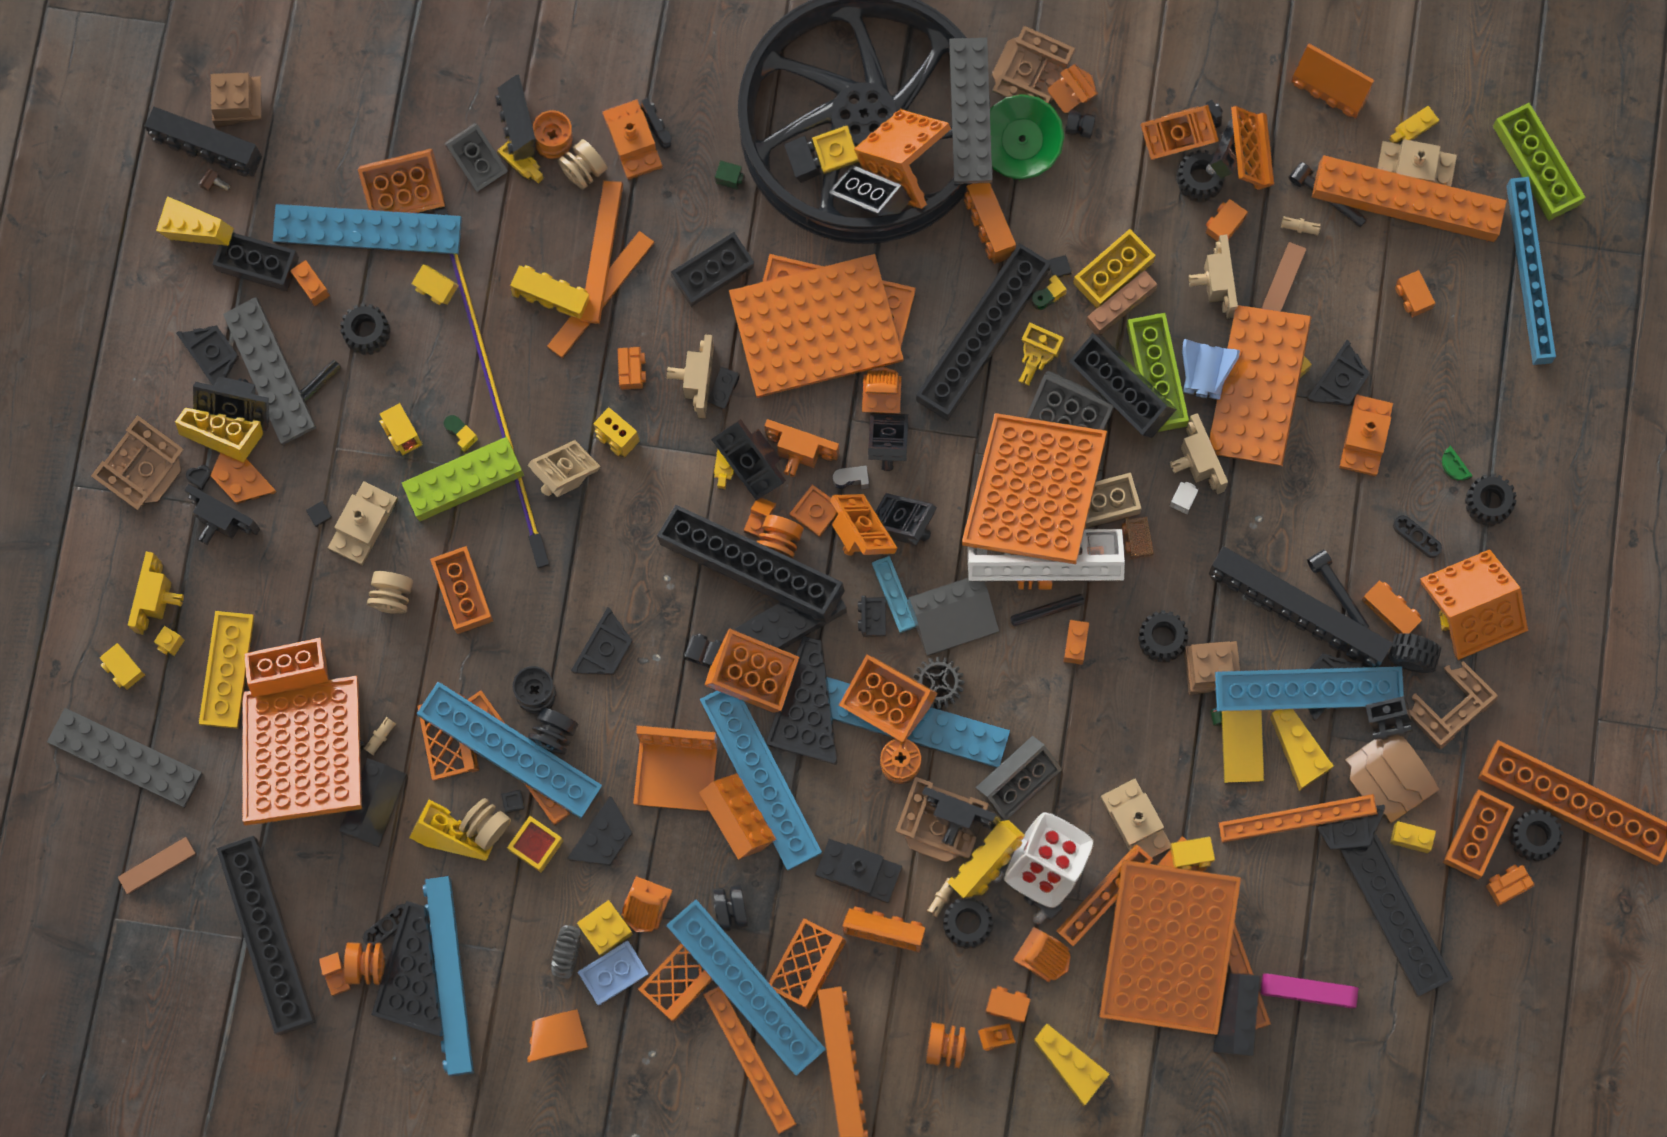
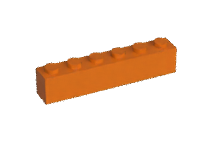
[1056,845,1154,946]

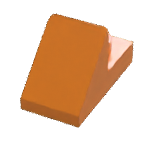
[744,498,776,538]
[319,952,351,996]
[978,1023,1015,1051]

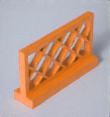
[1231,106,1274,190]
[417,693,480,781]
[769,918,847,1011]
[638,943,713,1023]

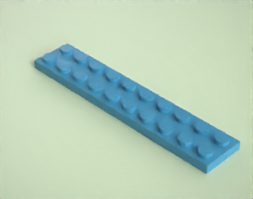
[273,204,462,254]
[1215,667,1404,711]
[827,677,1010,768]
[416,682,602,819]
[700,691,822,871]
[666,899,825,1075]

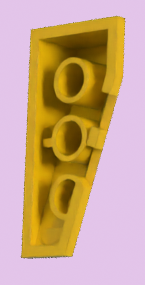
[409,800,493,861]

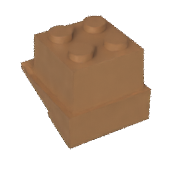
[211,73,262,127]
[1183,641,1240,695]

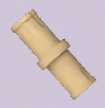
[1281,216,1320,236]
[364,717,396,755]
[927,878,954,917]

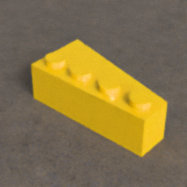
[156,196,234,246]
[510,265,590,319]
[175,408,263,462]
[1270,709,1333,791]
[947,820,1025,898]
[1034,1024,1109,1107]

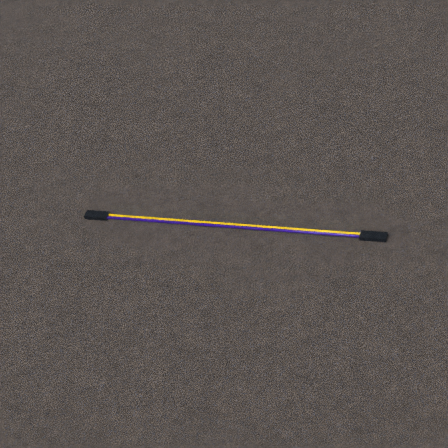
[434,200,549,569]

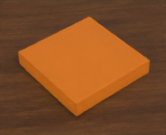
[789,484,838,537]

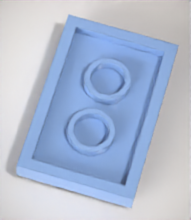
[578,941,649,1006]

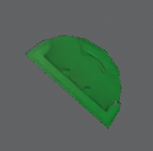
[1442,445,1473,480]

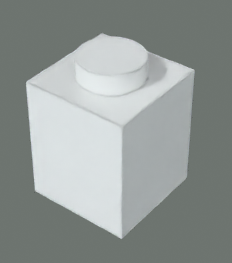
[1170,482,1198,514]

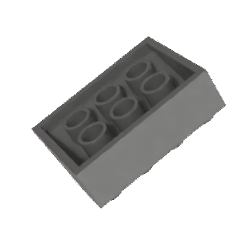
[1026,371,1115,430]
[907,578,999,656]

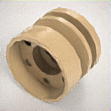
[558,139,608,190]
[367,571,413,614]
[459,798,511,851]

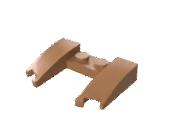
[1410,662,1498,750]

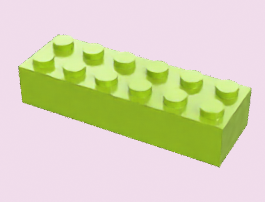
[1493,103,1585,221]
[1127,313,1189,432]
[402,437,524,521]

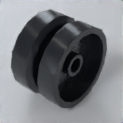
[713,885,748,932]

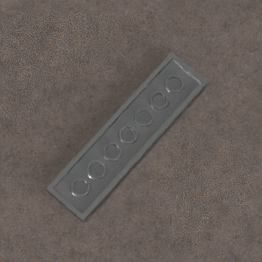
[949,38,992,184]
[223,297,316,445]
[47,708,203,808]

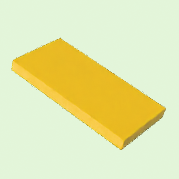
[1222,710,1264,783]

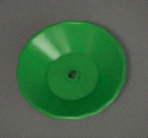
[990,94,1065,180]

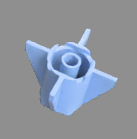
[1182,339,1240,400]

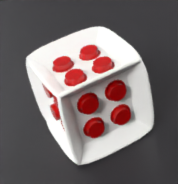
[1005,813,1093,908]

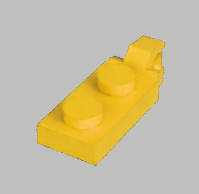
[1389,106,1439,143]
[497,140,544,184]
[714,450,734,489]

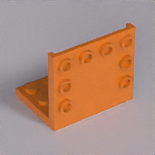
[854,109,951,209]
[1420,550,1528,660]
[633,726,718,812]

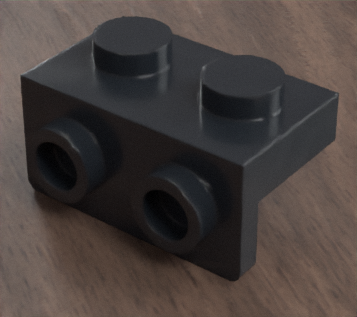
[858,595,886,637]

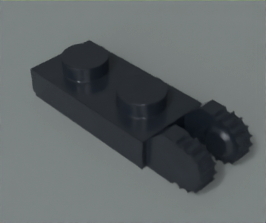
[641,98,672,149]

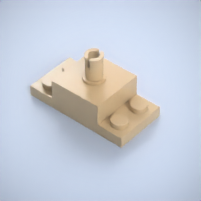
[1377,139,1457,186]
[1189,235,1238,319]
[667,335,714,419]
[1170,413,1228,494]
[528,440,601,497]
[328,481,398,566]
[1101,779,1171,858]

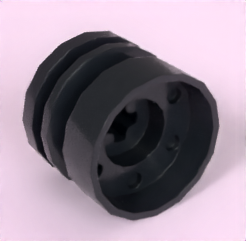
[512,666,556,714]
[528,707,579,755]

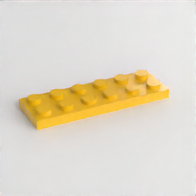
[199,611,255,729]

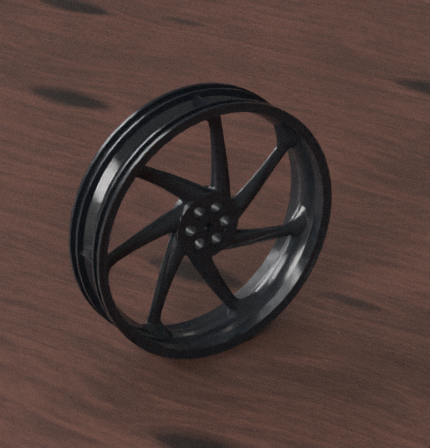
[738,0,990,244]

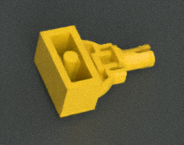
[1019,322,1065,386]

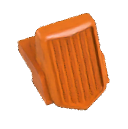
[1048,64,1098,113]
[862,367,902,414]
[621,876,672,932]
[1013,927,1071,982]

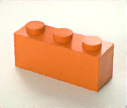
[1361,580,1422,634]

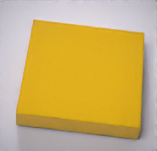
[812,125,859,174]

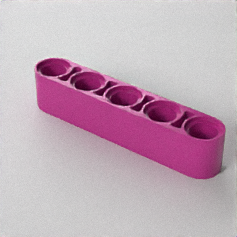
[1260,974,1359,1008]

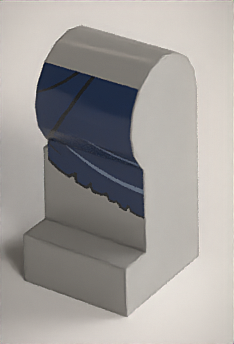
[833,466,869,489]

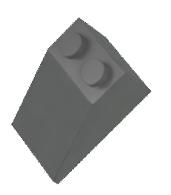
[444,123,508,191]

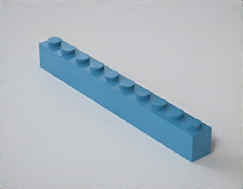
[1506,177,1556,365]
[423,876,474,1076]

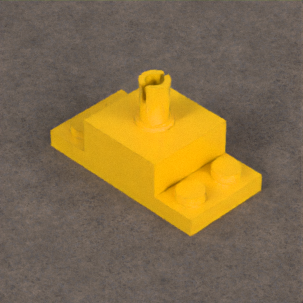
[128,551,184,635]

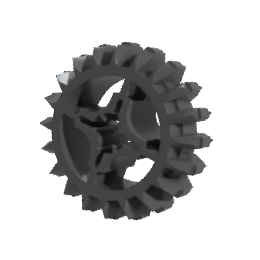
[913,657,965,709]
[551,925,581,979]

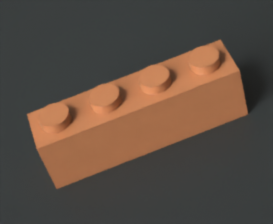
[1086,270,1157,335]

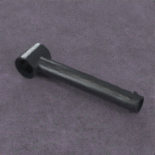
[1288,162,1367,227]
[1307,549,1370,628]

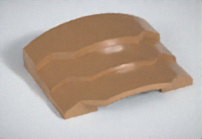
[992,26,1075,104]
[91,415,184,510]
[1345,726,1439,824]
[895,777,989,862]

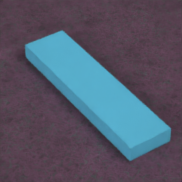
[872,556,916,633]

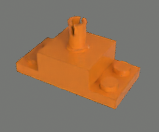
[603,99,663,180]
[1141,105,1219,160]
[1339,395,1393,476]
[764,419,840,477]
[830,494,897,556]

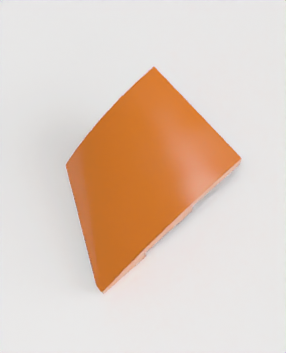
[527,1010,587,1062]

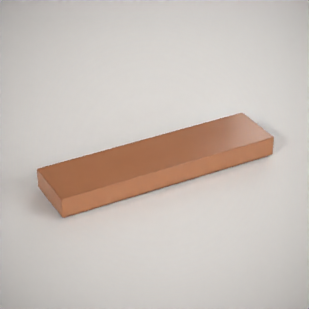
[1261,242,1306,312]
[118,837,196,894]

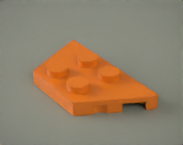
[210,453,276,504]

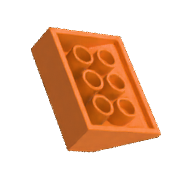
[1291,44,1374,118]
[358,149,445,213]
[705,629,799,713]
[839,654,938,742]
[843,907,926,953]

